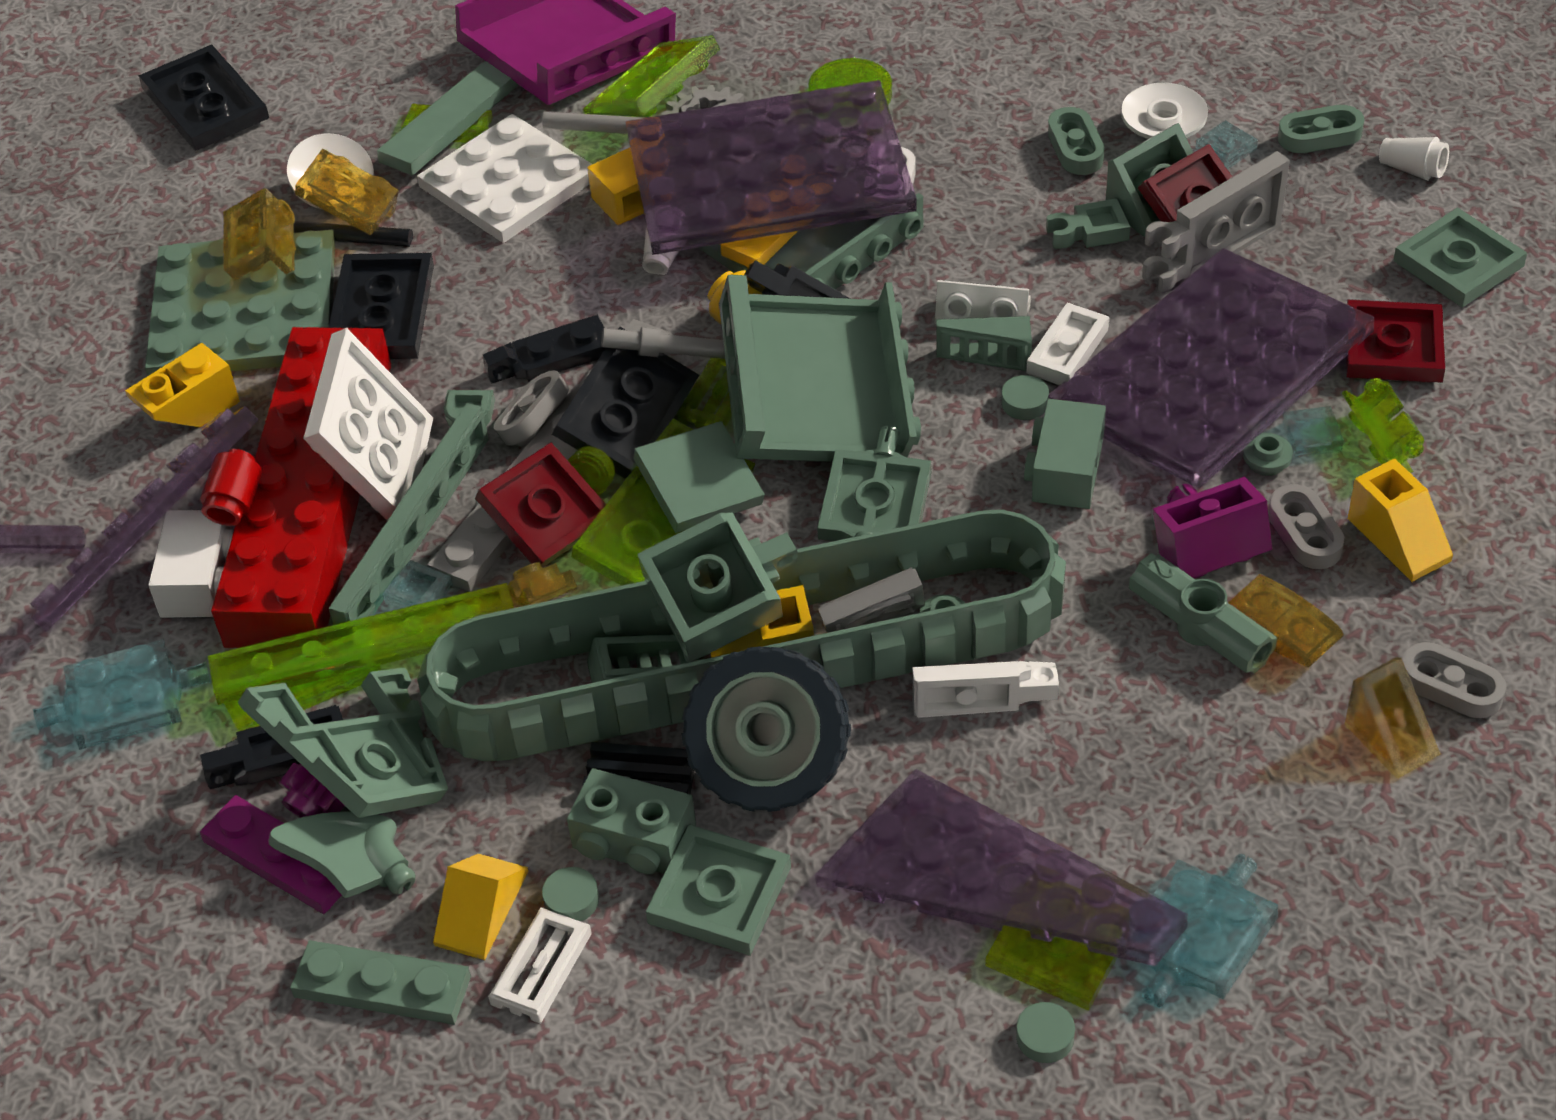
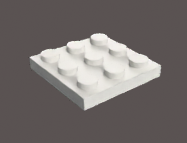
[417,114,592,243]
[303,328,433,521]

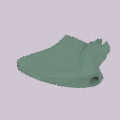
[268,812,416,898]

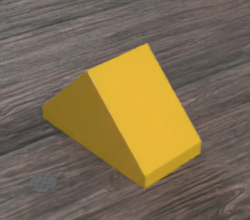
[433,854,529,960]

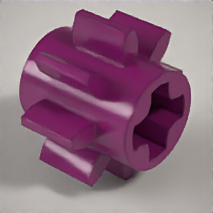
[279,763,345,818]

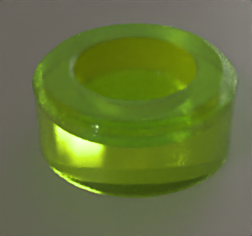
[568,446,615,496]

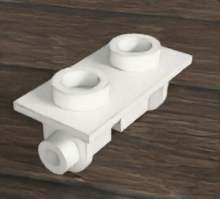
[935,280,1031,324]

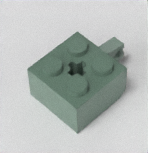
[637,512,798,662]

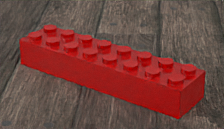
[211,327,392,650]

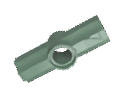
[1129,553,1277,674]

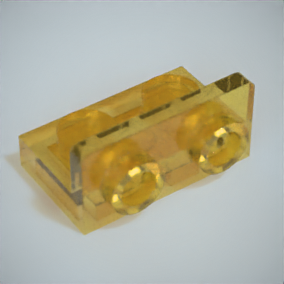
[295,148,399,235]
[223,187,296,280]

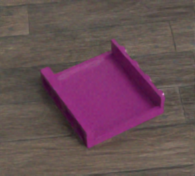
[455,0,676,105]

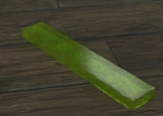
[208,583,514,705]

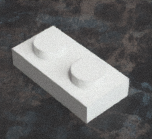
[1026,302,1109,388]

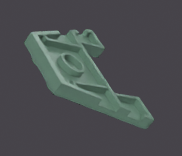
[238,667,448,818]

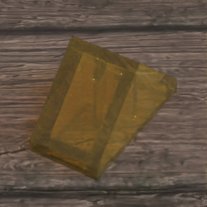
[1344,657,1441,778]

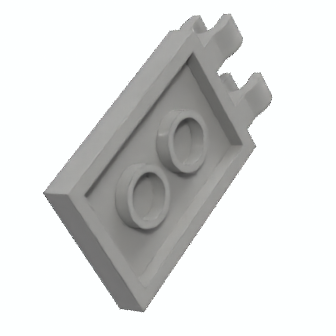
[1142,151,1290,292]

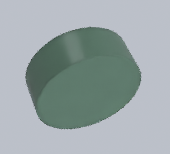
[1001,375,1049,420]
[542,867,599,922]
[1016,1002,1075,1063]

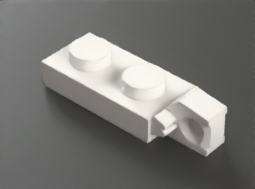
[913,661,1059,718]

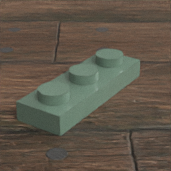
[290,940,471,1025]

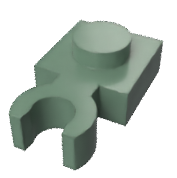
[1046,198,1130,249]

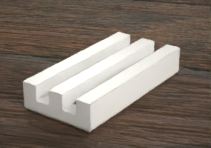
[488,907,592,1024]

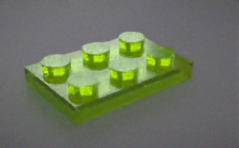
[582,35,720,118]

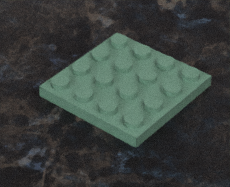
[145,230,335,376]

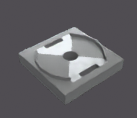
[818,567,925,633]

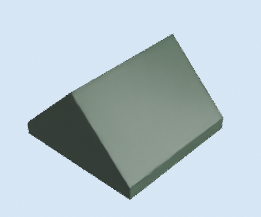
[1106,123,1193,237]

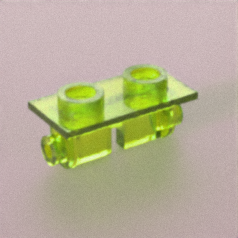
[1342,378,1424,473]

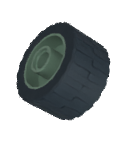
[681,646,851,812]

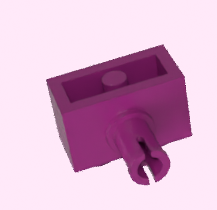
[1153,476,1272,579]

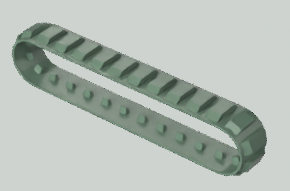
[417,510,1066,761]

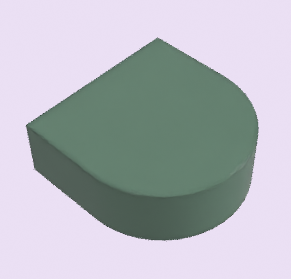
[444,390,495,427]

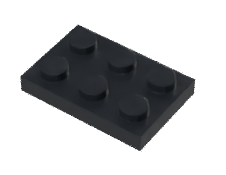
[138,44,269,151]
[329,253,434,359]
[551,327,700,484]

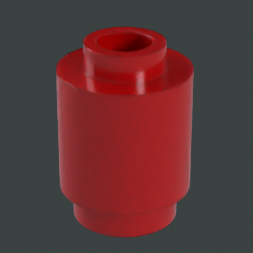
[200,449,262,526]

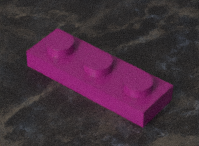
[200,795,342,915]

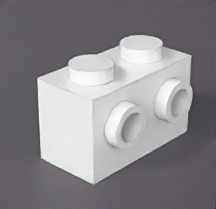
[148,510,234,618]

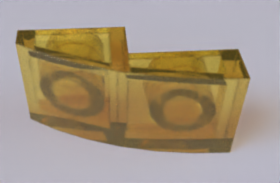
[505,562,578,608]
[1228,574,1344,668]

